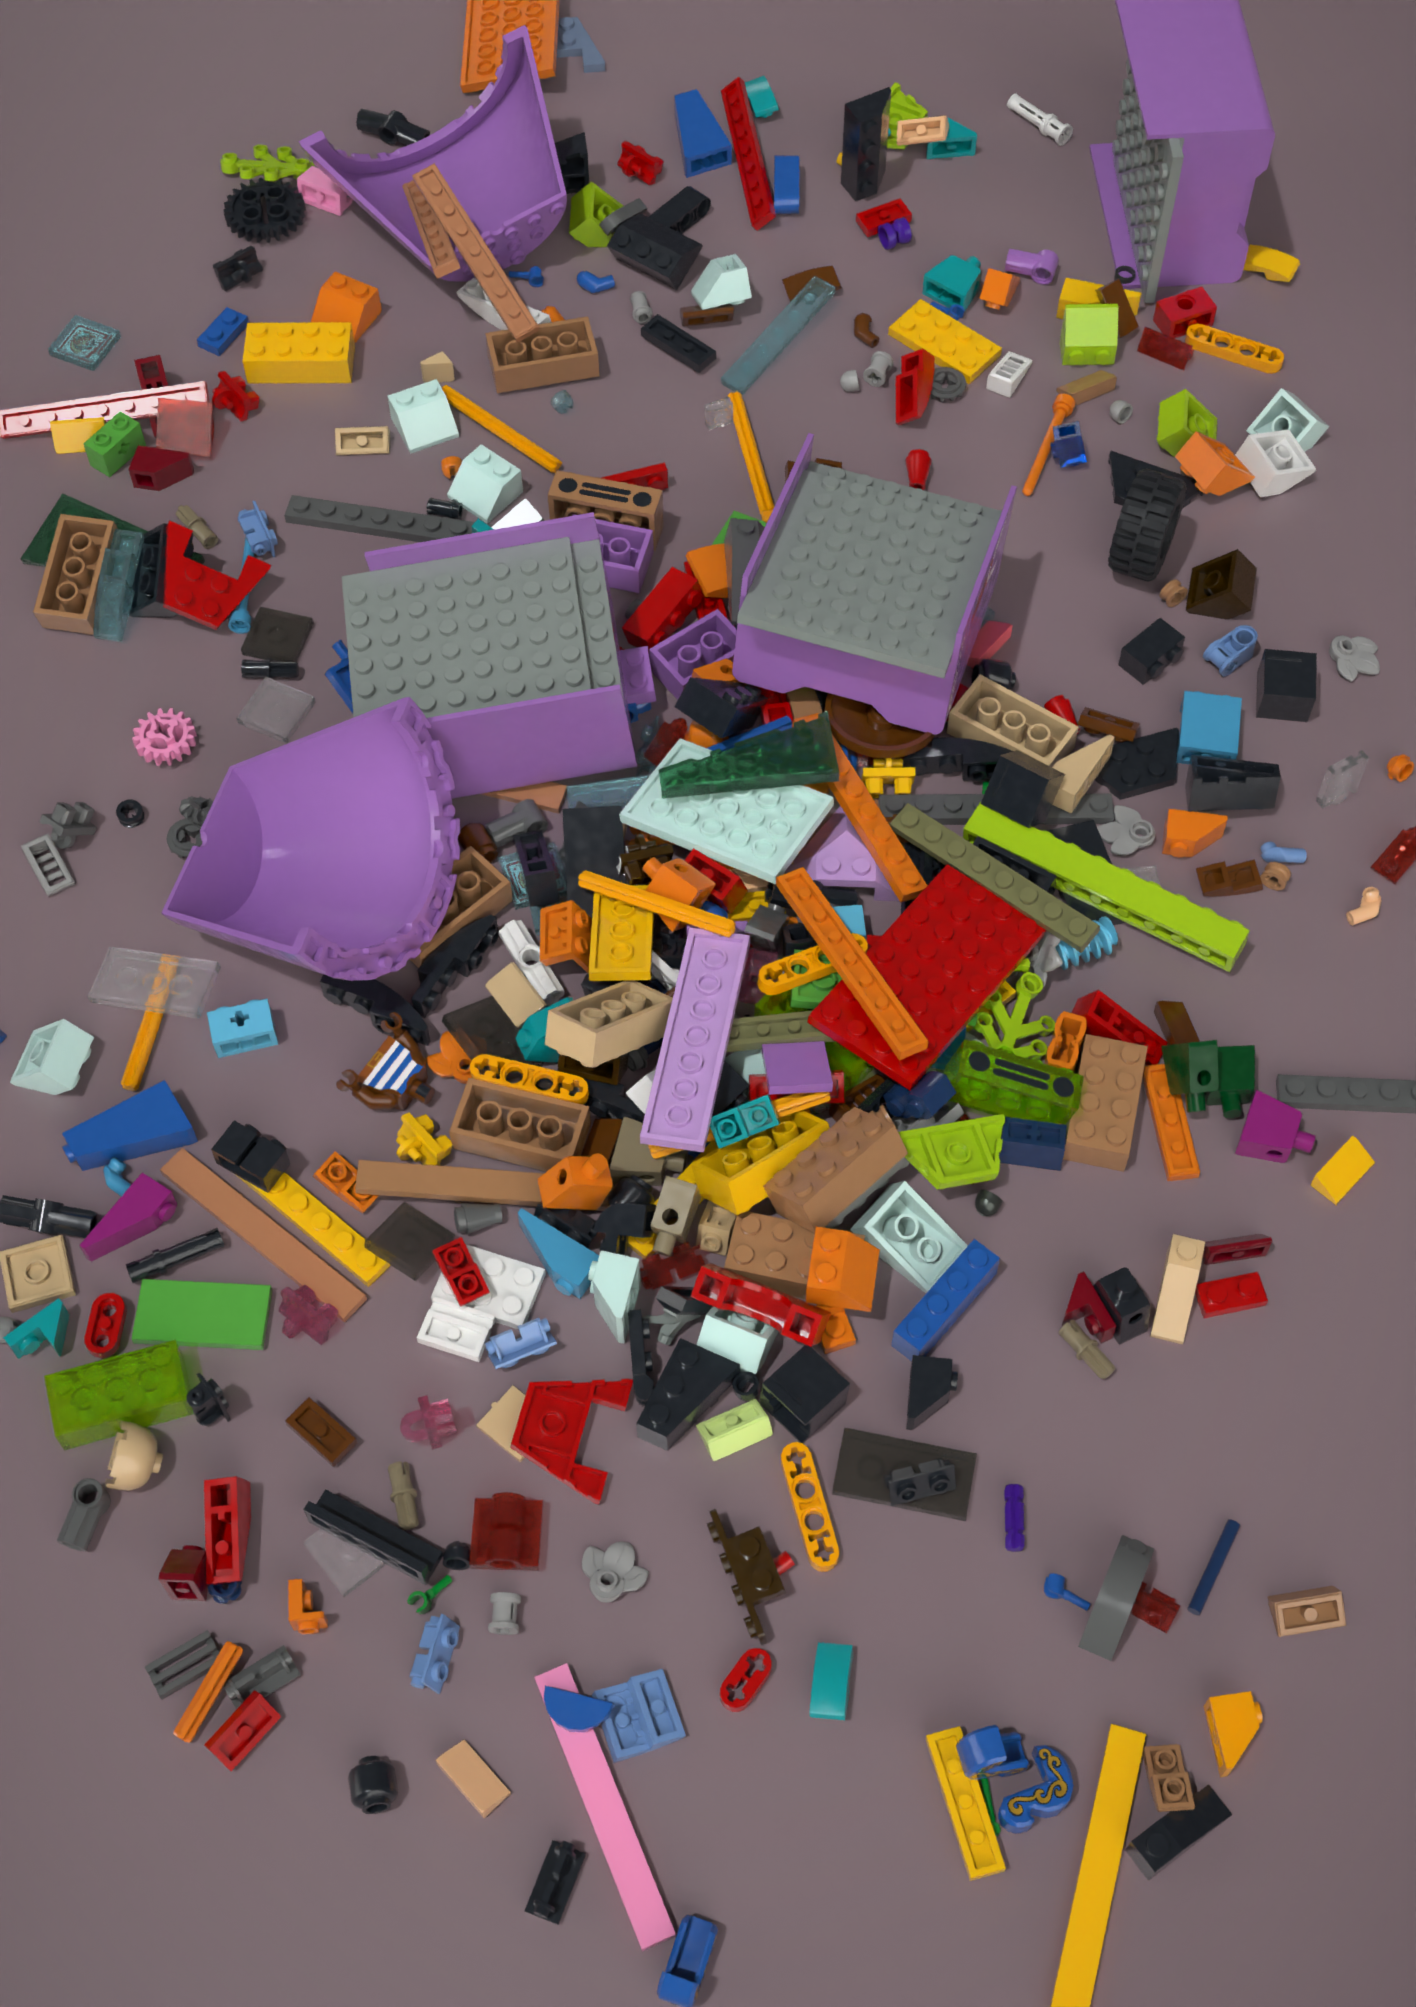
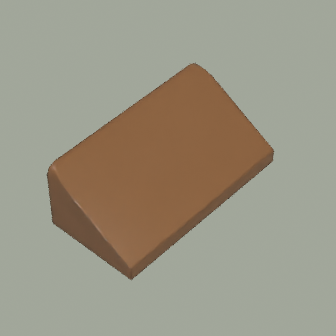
[1056,370,1117,406]
[1268,1586,1346,1637]

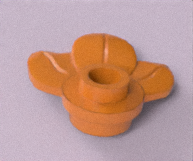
[426,1031,487,1084]

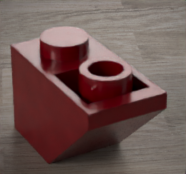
[128,445,194,491]

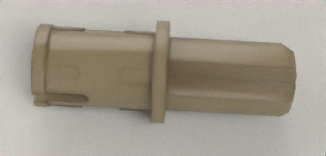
[176,505,218,549]
[1058,1320,1115,1379]
[387,1461,419,1530]

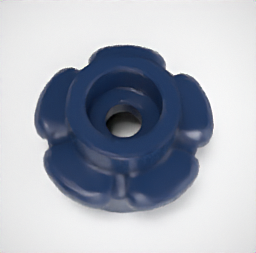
[208,1581,242,1604]

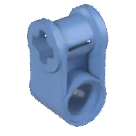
[1203,625,1258,677]

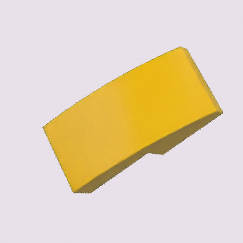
[1243,244,1300,282]

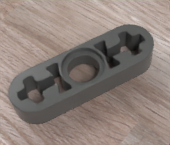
[599,198,648,236]

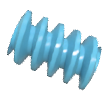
[1055,916,1118,970]

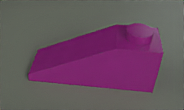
[79,1173,177,1262]

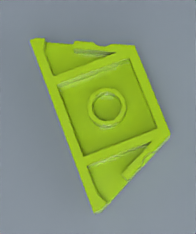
[887,82,928,149]
[898,1114,1005,1190]

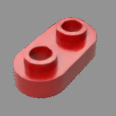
[84,1293,127,1358]

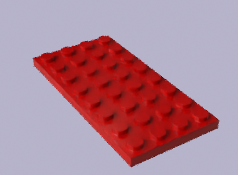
[807,864,1046,1090]

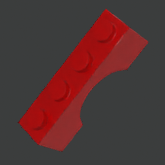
[690,1263,831,1347]

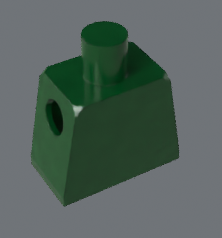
[1161,1040,1219,1112]
[1204,1045,1255,1119]

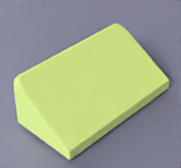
[696,1399,773,1461]

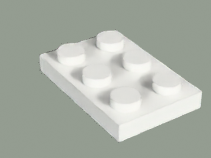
[431,1244,546,1329]

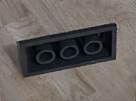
[841,87,891,202]

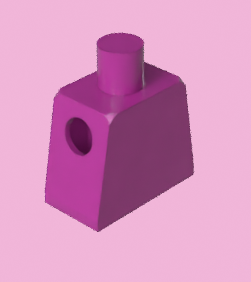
[1235,1090,1316,1163]

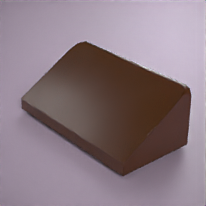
[1095,278,1139,339]
[680,303,734,326]
[1154,1001,1200,1045]
[581,1119,623,1169]

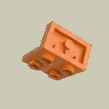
[540,900,592,973]

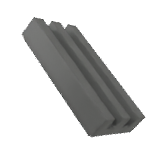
[144,1630,220,1699]

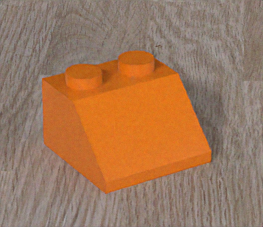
[311,271,382,343]
[1175,431,1255,496]
[806,1226,880,1312]

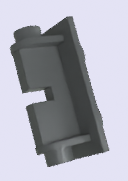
[224,1645,301,1709]

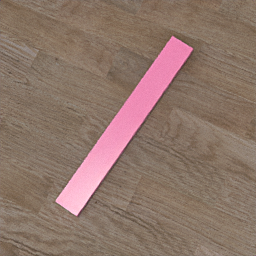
[534,1663,676,1951]

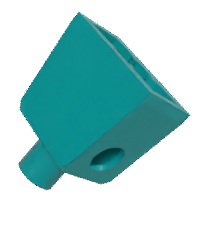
[922,255,982,313]

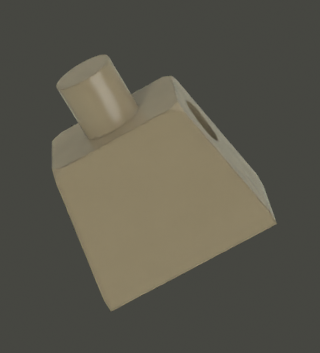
[610,1117,687,1186]
[651,1175,701,1257]

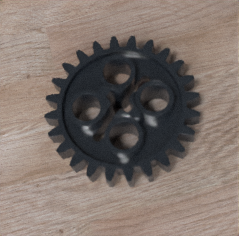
[223,177,306,243]

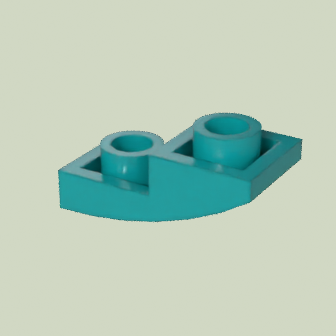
[745,75,779,118]
[710,1094,781,1148]
[809,1642,853,1720]

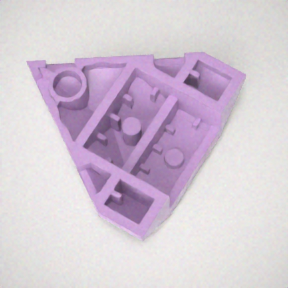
[786,806,899,901]

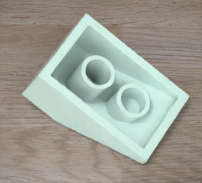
[850,1181,968,1293]

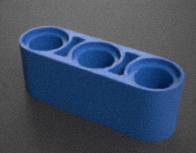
[774,155,799,214]

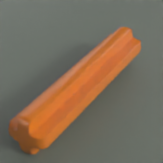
[173,1641,243,1743]

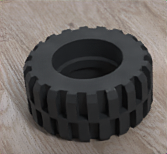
[1108,469,1187,582]

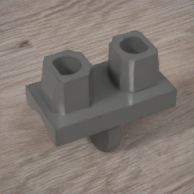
[39,802,97,849]

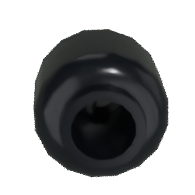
[971,659,1016,689]
[607,1175,654,1206]
[348,1756,398,1814]

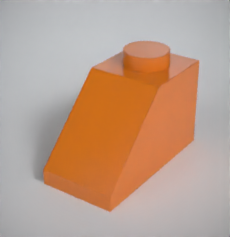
[979,268,1021,310]
[1162,809,1228,857]

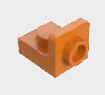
[816,1304,856,1354]
[288,1579,328,1634]

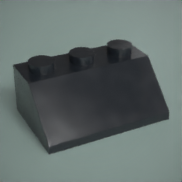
[607,213,703,290]
[128,523,194,618]

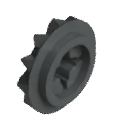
[931,367,966,402]
[179,796,214,825]
[167,818,203,859]

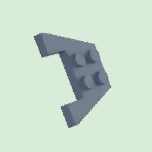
[557,17,605,73]

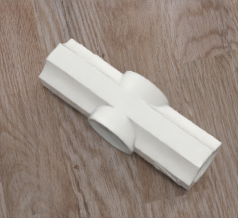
[499,920,564,1006]

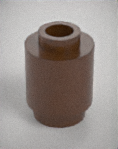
[458,823,498,864]

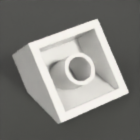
[1235,430,1316,497]

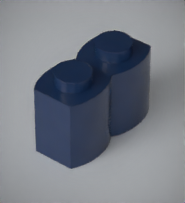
[883,1071,956,1119]

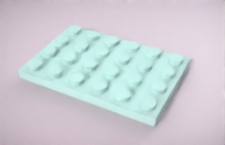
[619,738,834,884]

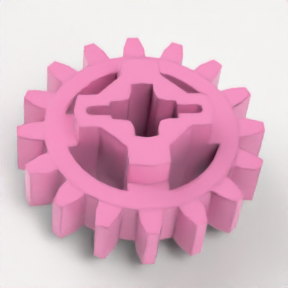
[132,708,197,766]

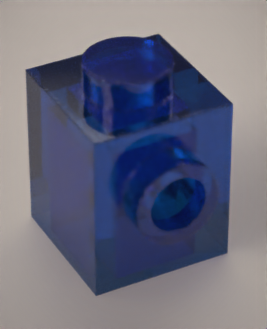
[1050,421,1087,468]

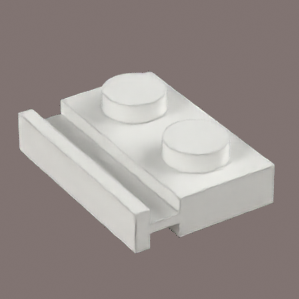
[417,1296,496,1362]

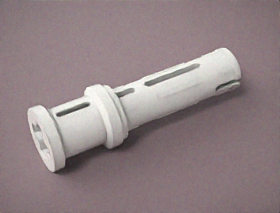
[1007,93,1073,146]

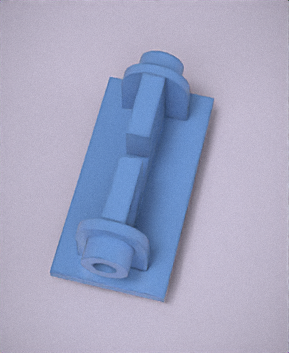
[237,500,278,558]
[485,1317,557,1369]
[409,1614,460,1694]

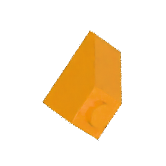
[1203,1691,1262,1777]

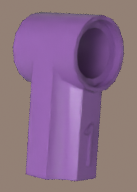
[1005,249,1059,285]

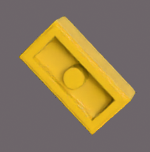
[50,417,106,454]
[1310,1135,1375,1205]

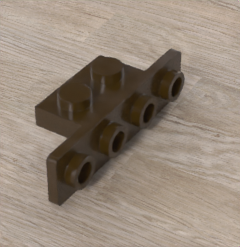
[707,1509,786,1645]

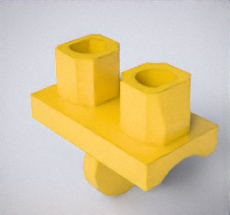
[861,758,916,798]
[396,1112,452,1166]

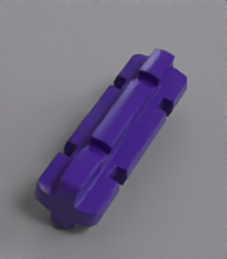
[1004,1484,1025,1552]

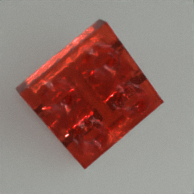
[156,398,214,457]
[469,1492,544,1571]

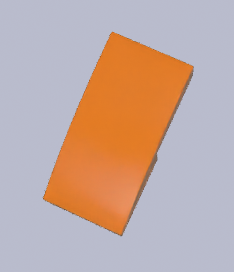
[313,1151,379,1214]

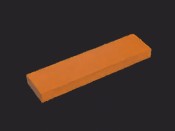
[1142,1064,1200,1181]

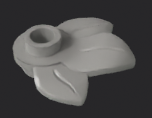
[1329,635,1380,682]
[1097,805,1155,856]
[1025,931,1063,987]
[582,1541,649,1603]

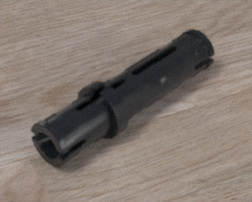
[125,1228,225,1283]

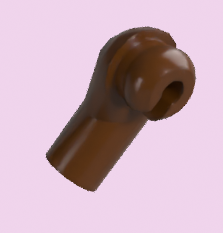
[854,313,879,348]

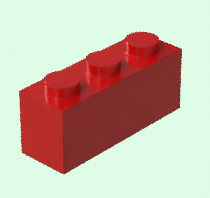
[622,567,704,652]

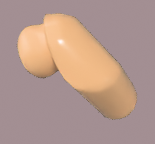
[1346,887,1381,926]

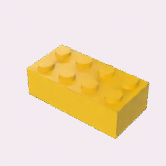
[242,322,355,384]
[691,1111,829,1216]

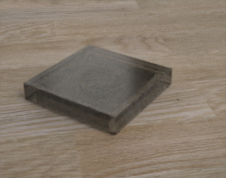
[241,606,314,662]
[364,1202,455,1281]

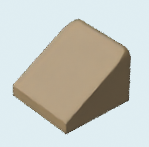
[420,351,455,383]

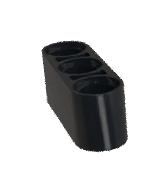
[649,186,711,234]

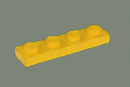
[925,1726,1006,1881]

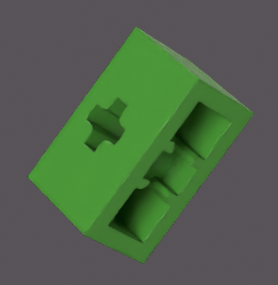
[83,411,146,477]

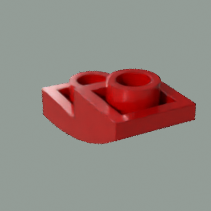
[432,1237,490,1307]

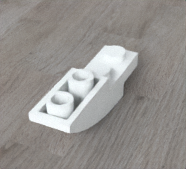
[457,278,551,330]

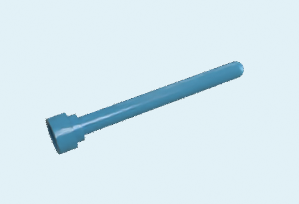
[228,532,254,634]

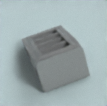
[21,833,75,897]

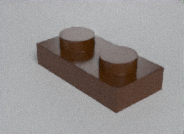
[1078,707,1140,742]
[285,1397,357,1467]

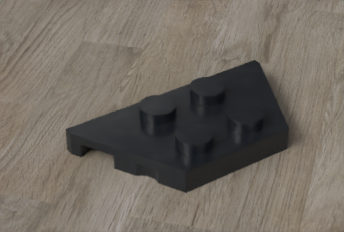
[1108,451,1204,509]
[1095,727,1179,800]

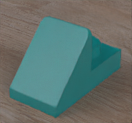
[3,1298,70,1359]

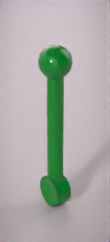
[981,1778,1001,1837]

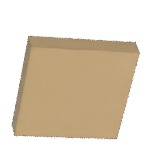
[0,1234,76,1313]

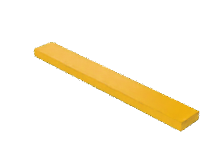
[1050,1724,1146,2007]

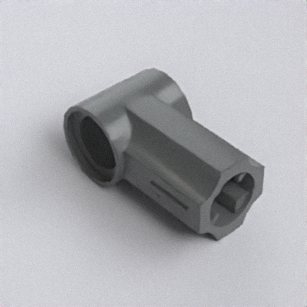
[485,799,548,848]
[57,1478,111,1551]

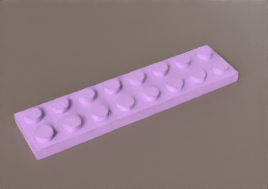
[640,928,750,1152]

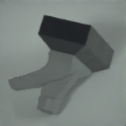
[642,1286,713,1345]

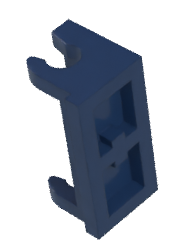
[999,1117,1067,1171]

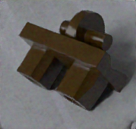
[616,834,674,885]

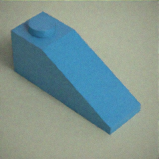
[518,1208,599,1299]

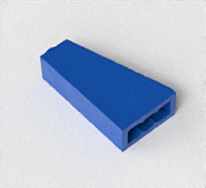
[674,89,732,178]
[62,1080,198,1171]

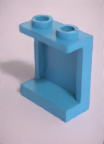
[1176,691,1242,764]

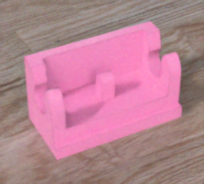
[297,166,353,216]

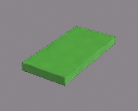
[131,1279,272,1350]

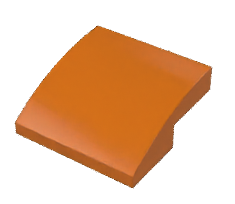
[685,543,728,598]

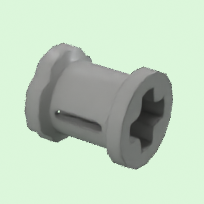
[863,351,894,387]
[488,1592,521,1635]

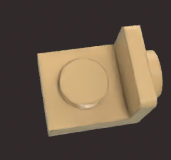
[696,1201,737,1256]

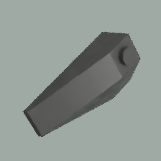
[724,518,765,625]

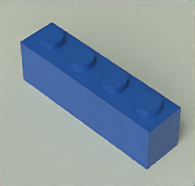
[891,1239,1000,1362]

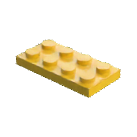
[888,299,1002,384]
[589,885,654,981]

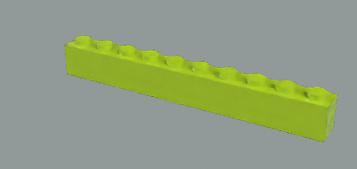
[963,802,1250,972]

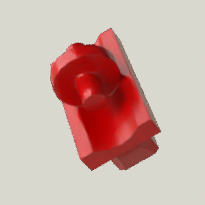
[617,141,664,185]
[212,371,260,421]

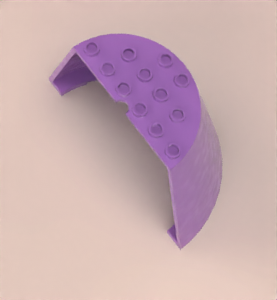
[299,25,567,282]
[161,697,460,981]

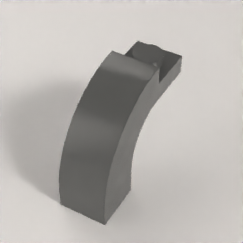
[1078,1535,1154,1661]

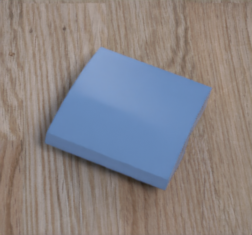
[592,1669,686,1763]

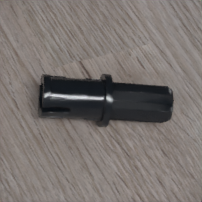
[241,658,299,681]

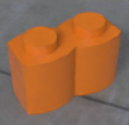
[1043,1011,1086,1083]

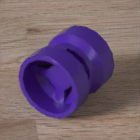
[878,217,912,250]

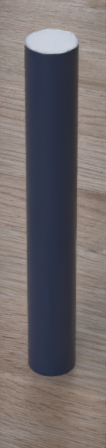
[1187,1519,1240,1615]

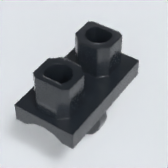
[213,246,263,291]

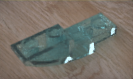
[94,529,145,642]

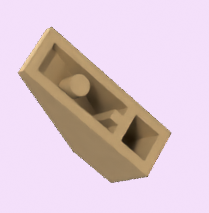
[1052,735,1115,814]
[1150,1234,1205,1344]

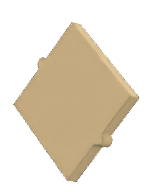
[476,1386,525,1462]

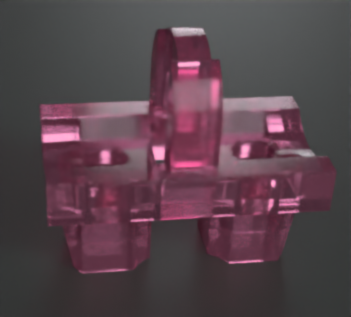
[739,947,779,1007]
[278,1285,338,1345]
[400,1395,457,1450]

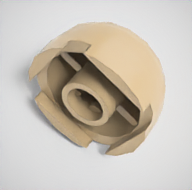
[105,1421,163,1491]

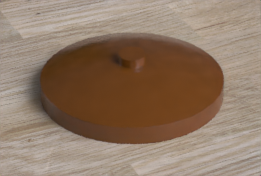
[824,693,935,758]

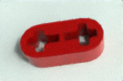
[720,1648,772,1712]

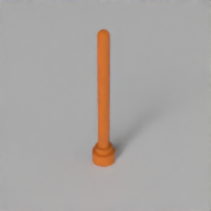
[1022,394,1076,496]

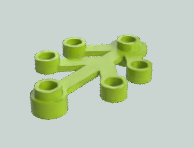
[220,144,315,181]
[972,972,1055,1072]

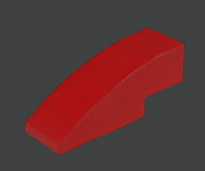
[895,348,935,425]

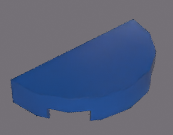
[544,1686,614,1733]

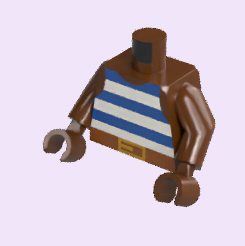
[336,1012,435,1110]

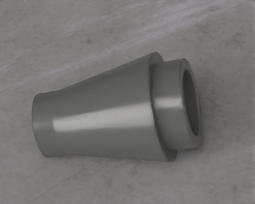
[454,1203,502,1235]

